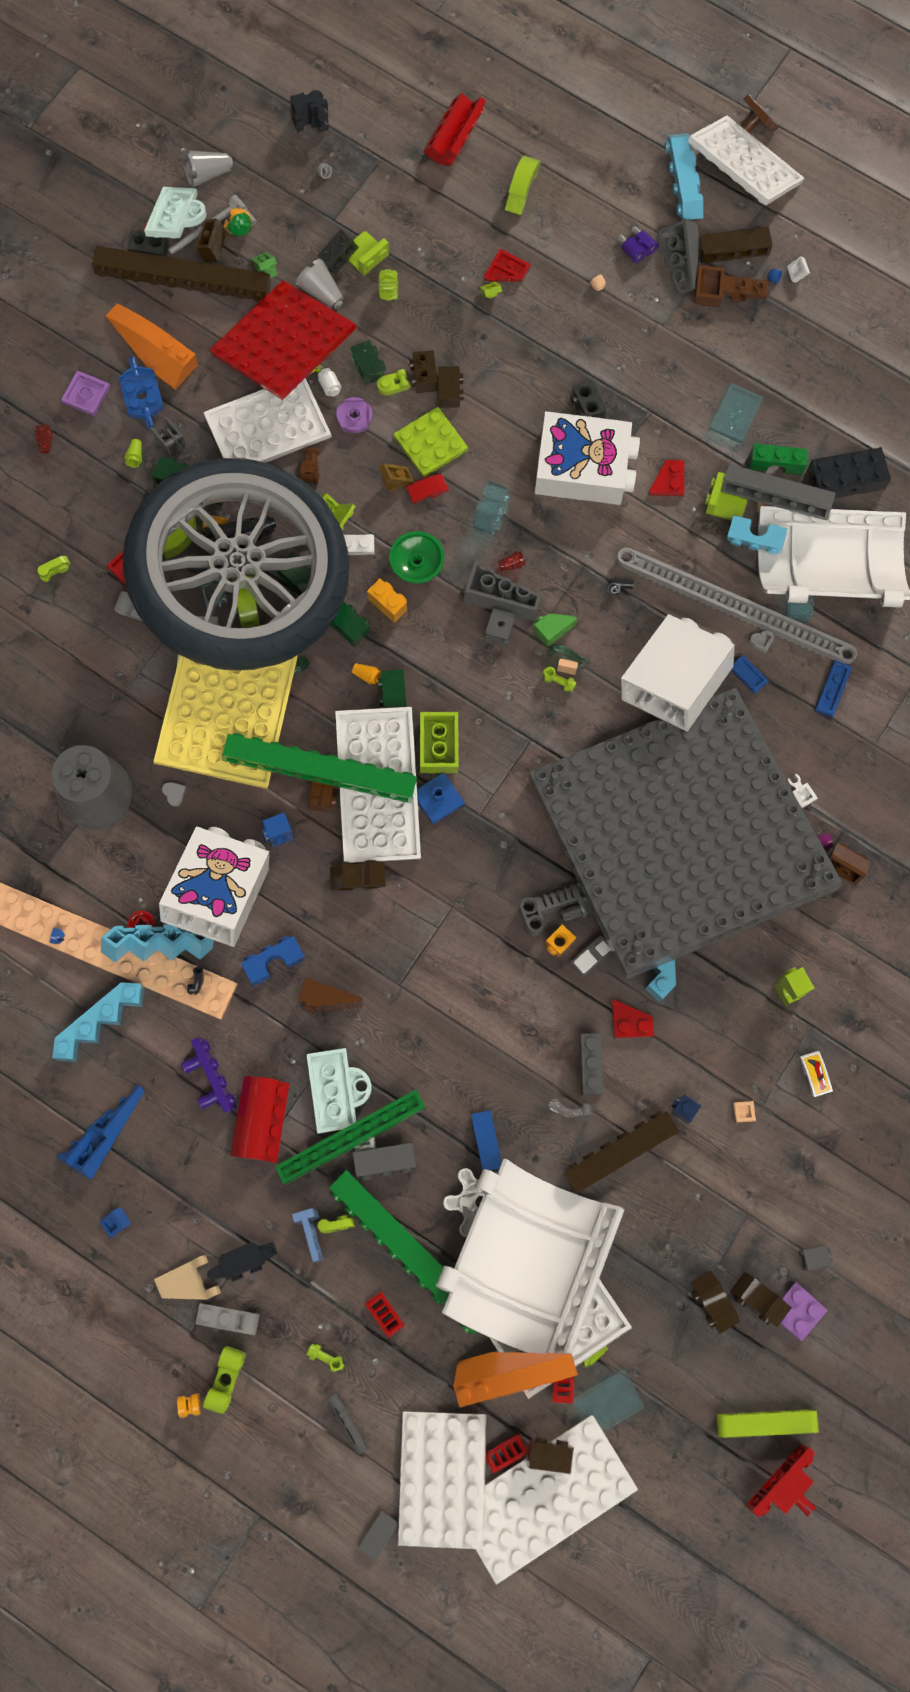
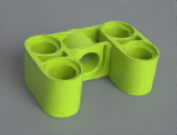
[203,1346,246,1415]

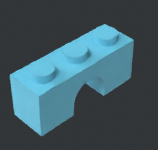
[727,515,787,555]

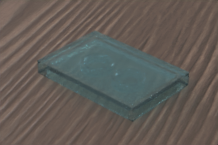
[709,383,764,444]
[573,1369,645,1432]

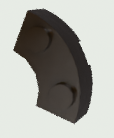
[330,860,385,891]
[690,1270,740,1334]
[730,1272,792,1327]

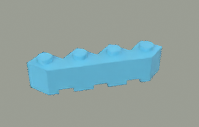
[664,133,703,220]
[101,924,214,963]
[646,960,676,1002]
[53,983,145,1062]

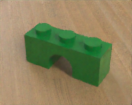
[749,443,808,475]

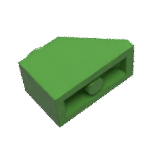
[533,613,577,647]

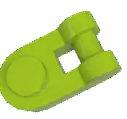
[377,369,411,395]
[37,556,71,582]
[318,1215,355,1234]

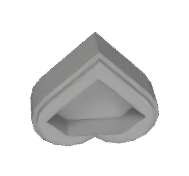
[749,630,774,654]
[162,782,187,807]

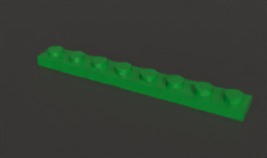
[275,1090,426,1185]

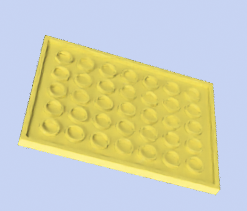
[154,655,298,789]

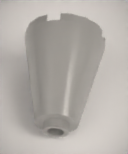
[182,150,233,188]
[296,259,343,310]

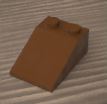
[298,978,364,1013]

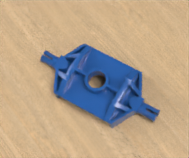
[118,357,164,430]

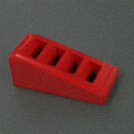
[365,1291,405,1338]
[552,1376,574,1404]
[485,1433,528,1474]

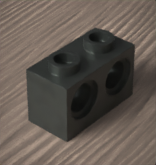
[317,229,359,274]
[127,230,169,257]
[570,380,607,419]

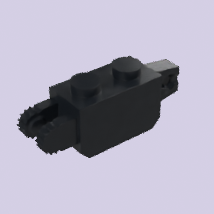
[206,1242,278,1282]

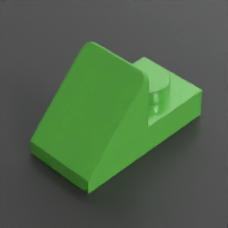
[251,252,277,278]

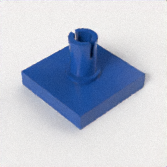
[417,773,465,825]

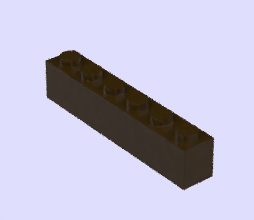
[563,1111,680,1194]

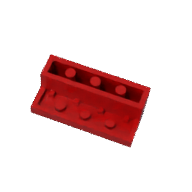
[423,93,486,166]
[230,1076,290,1163]

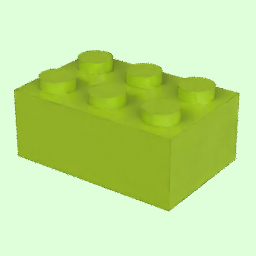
[420,712,459,773]

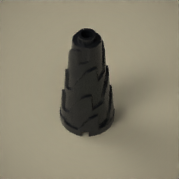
[202,516,276,552]

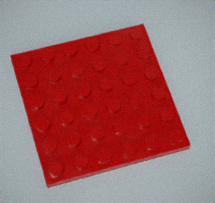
[210,280,357,400]

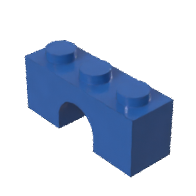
[241,936,306,987]

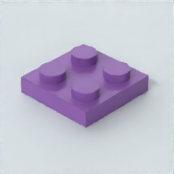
[61,370,111,417]
[780,1282,828,1342]

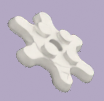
[443,1168,499,1237]

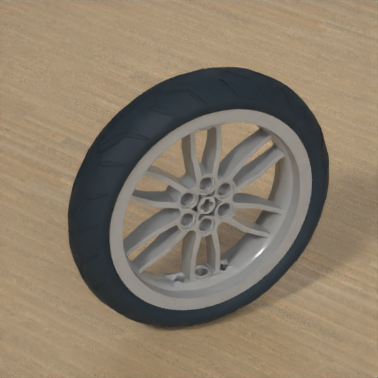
[122,458,349,671]

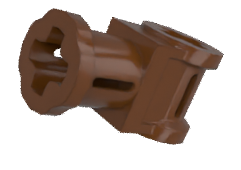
[300,447,320,485]

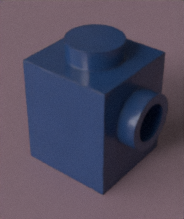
[671,1094,701,1124]

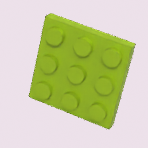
[393,407,468,478]

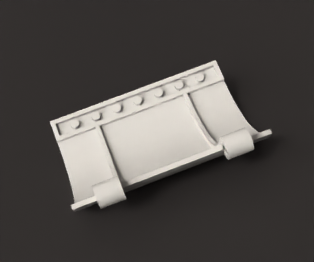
[758,506,910,608]
[436,1159,624,1354]

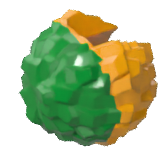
[224,208,252,237]

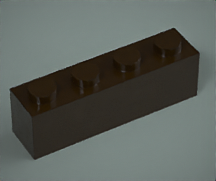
[699,227,773,264]

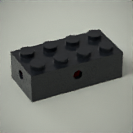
[807,447,891,499]

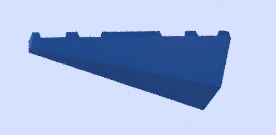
[57,1085,145,1180]

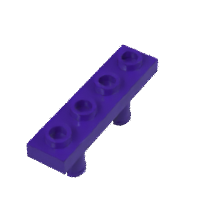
[181,1037,236,1113]

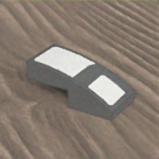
[571,935,612,976]

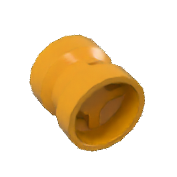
[177,1393,202,1418]

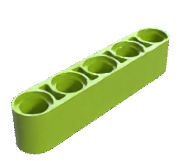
[716,1410,819,1438]

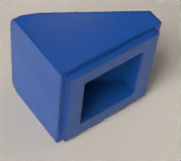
[100,1207,131,1239]

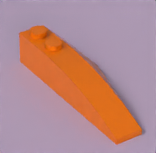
[106,304,198,390]
[454,1351,578,1407]

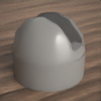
[317,163,332,179]

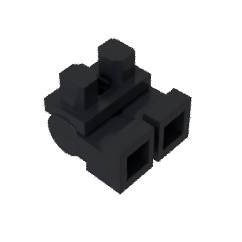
[290,90,329,133]

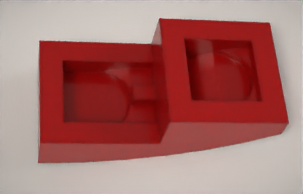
[407,474,449,504]

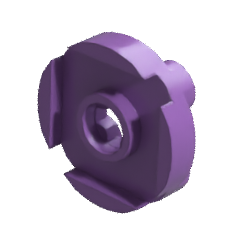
[336,397,373,433]

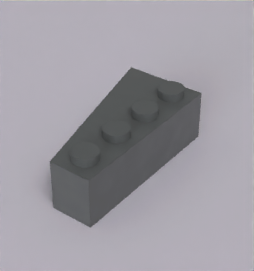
[464,560,542,622]

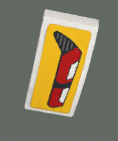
[800,1051,833,1097]

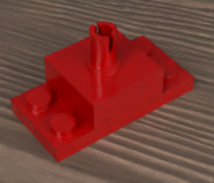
[745,1443,816,1518]

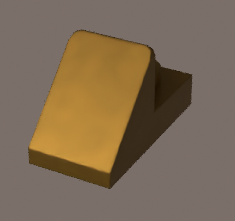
[379,463,414,492]

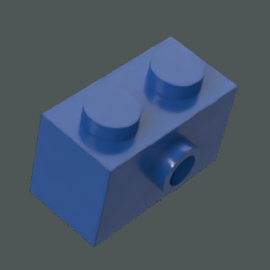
[261,812,294,847]

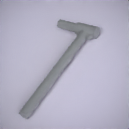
[167,195,257,255]

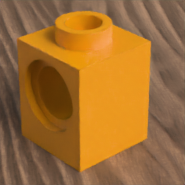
[545,924,576,957]

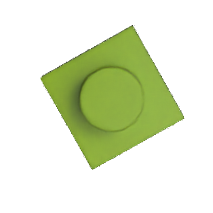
[479,281,502,298]

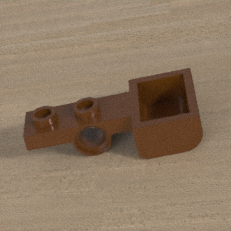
[695,265,768,307]

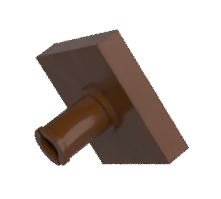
[742,94,779,133]

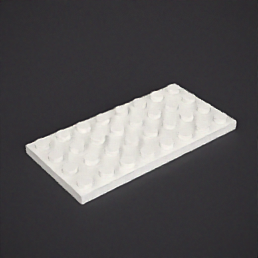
[335,707,421,863]
[476,1414,638,1585]

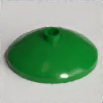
[389,531,445,584]

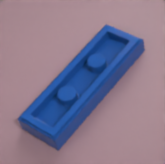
[815,660,852,718]
[471,1110,502,1172]

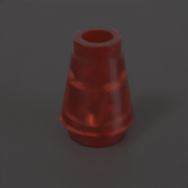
[34,425,53,454]
[498,551,526,572]

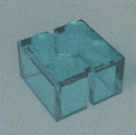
[474,481,511,535]

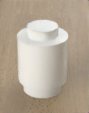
[318,368,342,397]

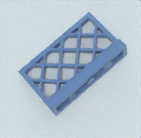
[292,1208,324,1262]

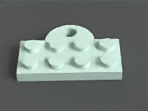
[145,187,206,239]
[307,1048,372,1134]

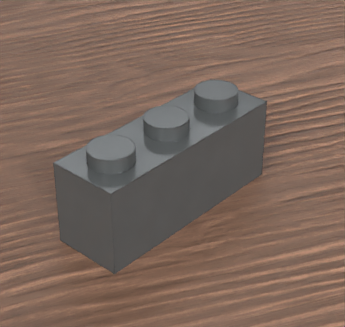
[579,1033,603,1096]
[353,1143,416,1181]

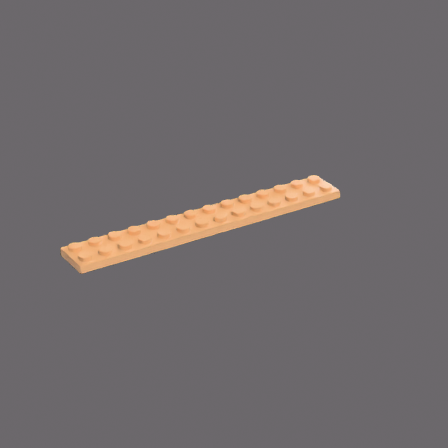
[0,883,238,1020]

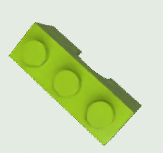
[774,967,814,1006]

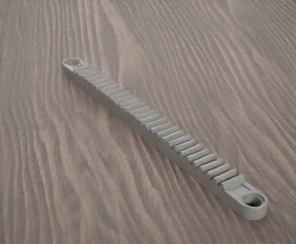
[617,547,857,665]

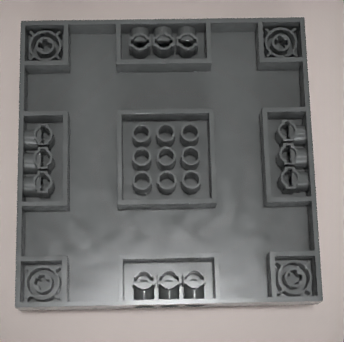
[529,688,842,980]

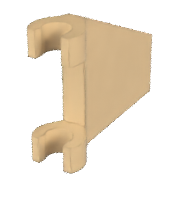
[154,1255,221,1300]

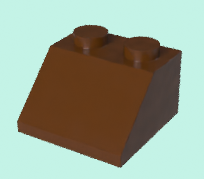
[828,843,871,886]

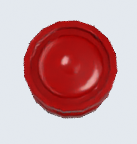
[128,911,157,928]

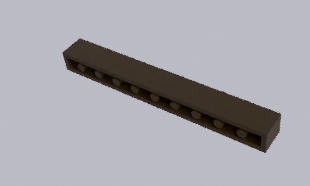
[92,246,271,302]

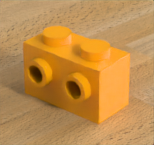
[367,579,407,623]

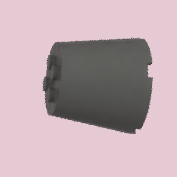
[52,745,133,829]

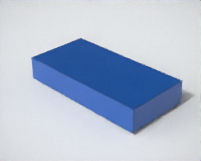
[731,655,769,695]

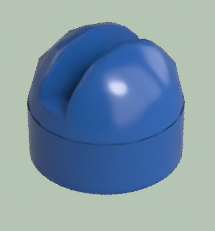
[767,269,782,285]
[50,928,65,944]

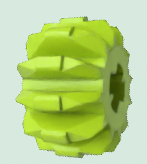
[379,269,399,301]

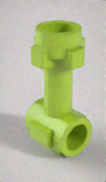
[542,667,577,692]
[306,1344,345,1372]

